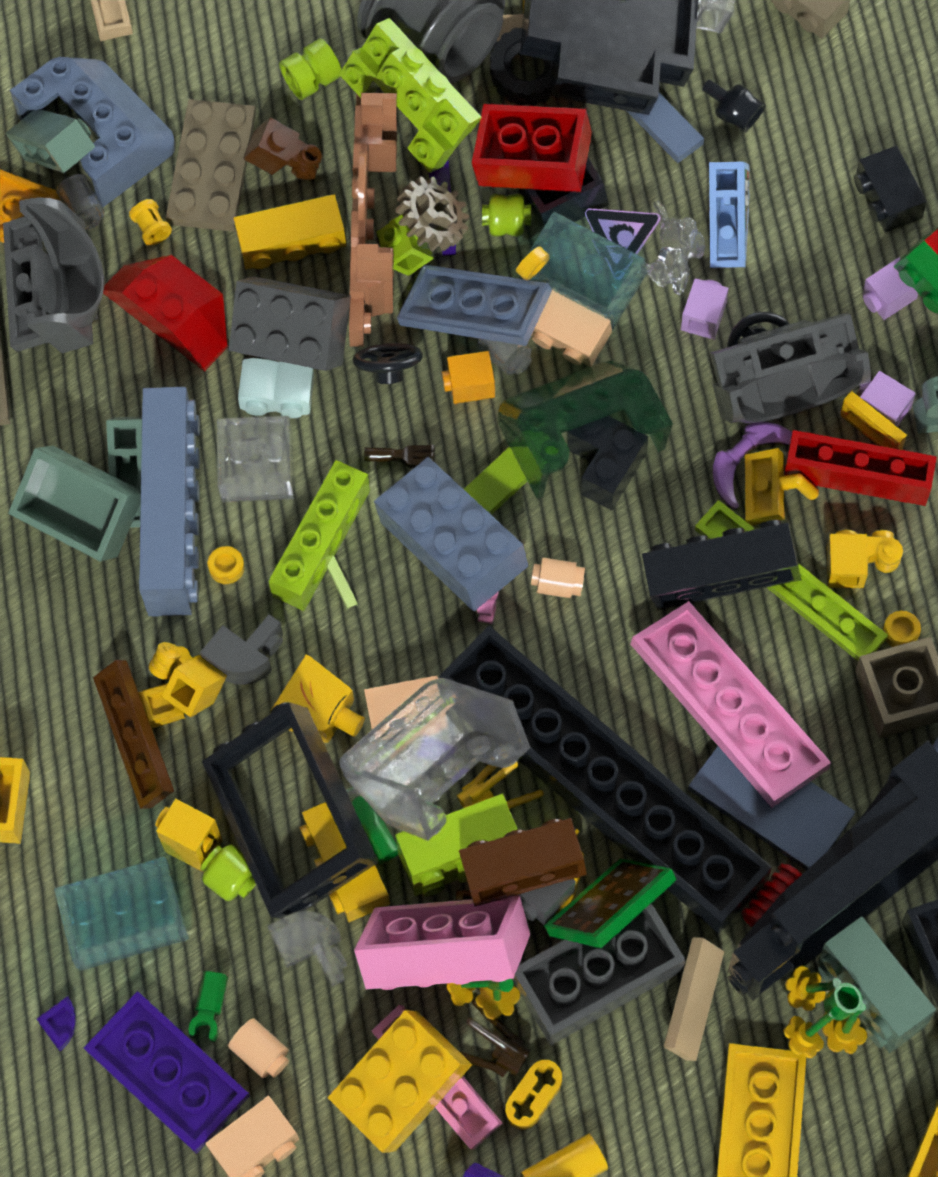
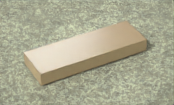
[664,937,724,1061]

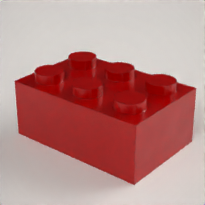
[471,104,592,192]

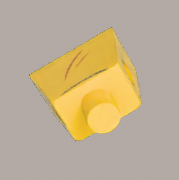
[271,654,365,743]

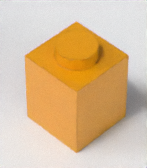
[442,351,495,404]

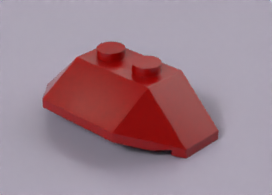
[103,255,228,372]

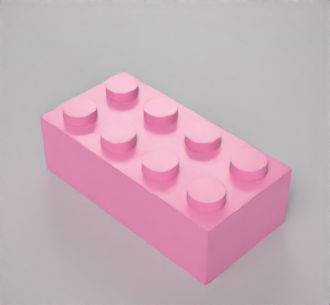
[354,895,531,990]

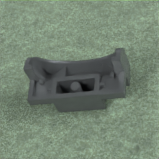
[3,198,104,354]
[711,313,871,423]

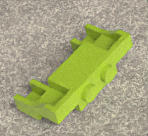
[339,18,482,173]

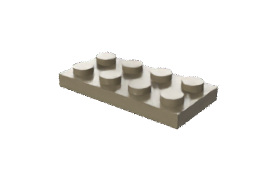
[166,99,256,232]

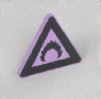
[585,208,661,279]

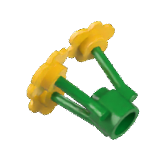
[784,966,867,1059]

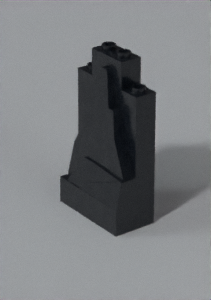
[728,741,938,1001]

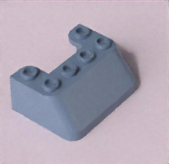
[10,57,176,207]

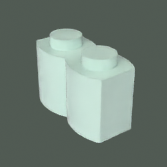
[238,358,314,418]

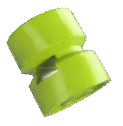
[279,38,342,100]

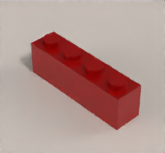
[784,430,937,506]

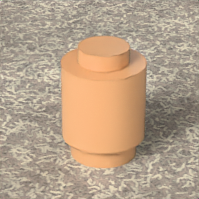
[531,557,585,598]

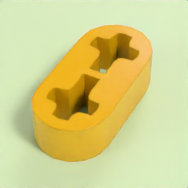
[505,1060,562,1130]

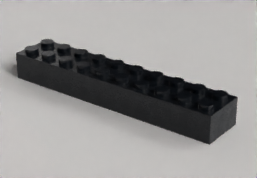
[438,625,772,934]

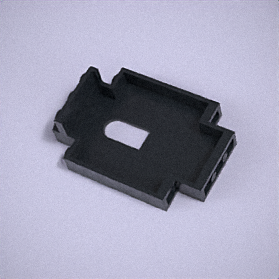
[520,0,698,115]

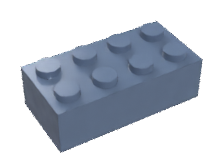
[374,457,528,611]

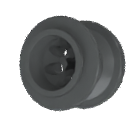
[357,0,505,84]

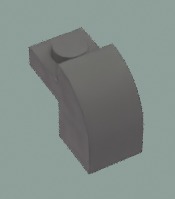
[200,615,283,685]

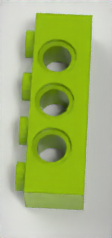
[269,460,370,611]

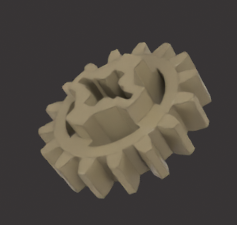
[395,176,469,251]

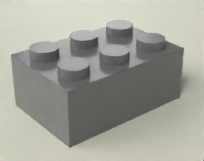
[229,276,351,371]

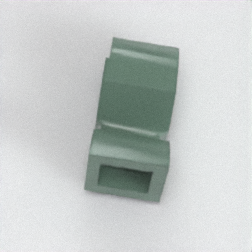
[912,376,938,434]

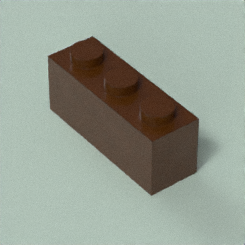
[459,818,587,907]

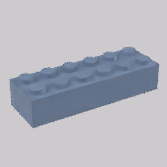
[139,387,200,616]

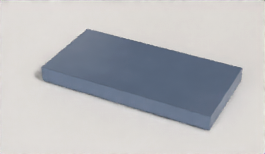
[397,264,552,346]
[688,746,856,870]

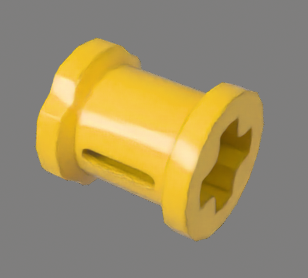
[129,199,172,246]

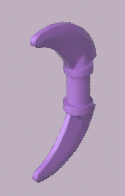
[713,422,792,509]

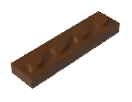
[93,660,174,809]

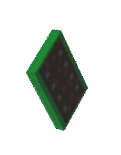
[544,858,676,948]

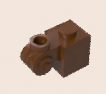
[243,117,323,180]

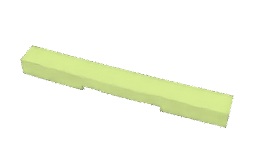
[327,555,358,609]

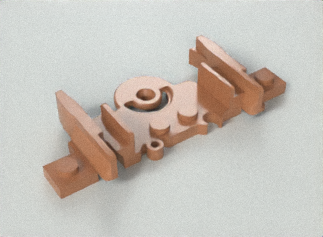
[349,93,397,347]

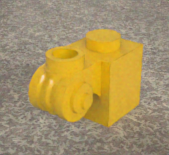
[826,530,903,588]
[149,642,227,718]

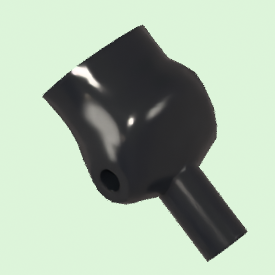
[702,79,766,133]

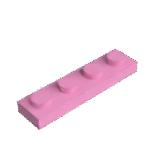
[371,1005,502,1150]

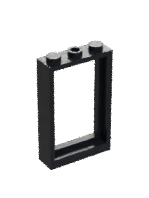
[202,702,379,920]

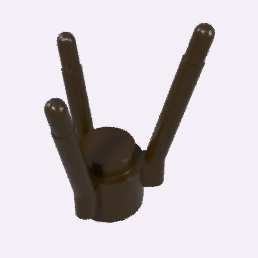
[458,998,532,1078]

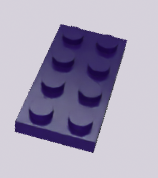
[84,991,250,1154]

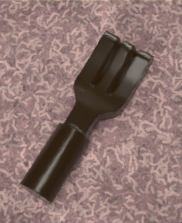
[364,445,435,468]

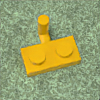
[745,448,819,526]

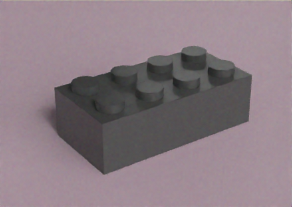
[512,904,685,1046]

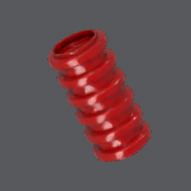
[741,863,802,927]

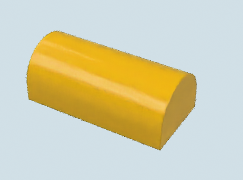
[520,1133,608,1177]

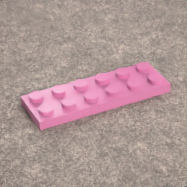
[630,601,831,808]

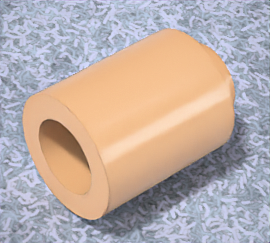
[228,1018,289,1078]

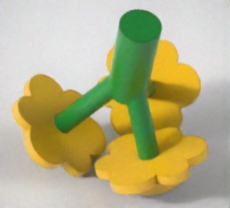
[447,979,520,1020]

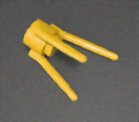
[456,748,544,809]

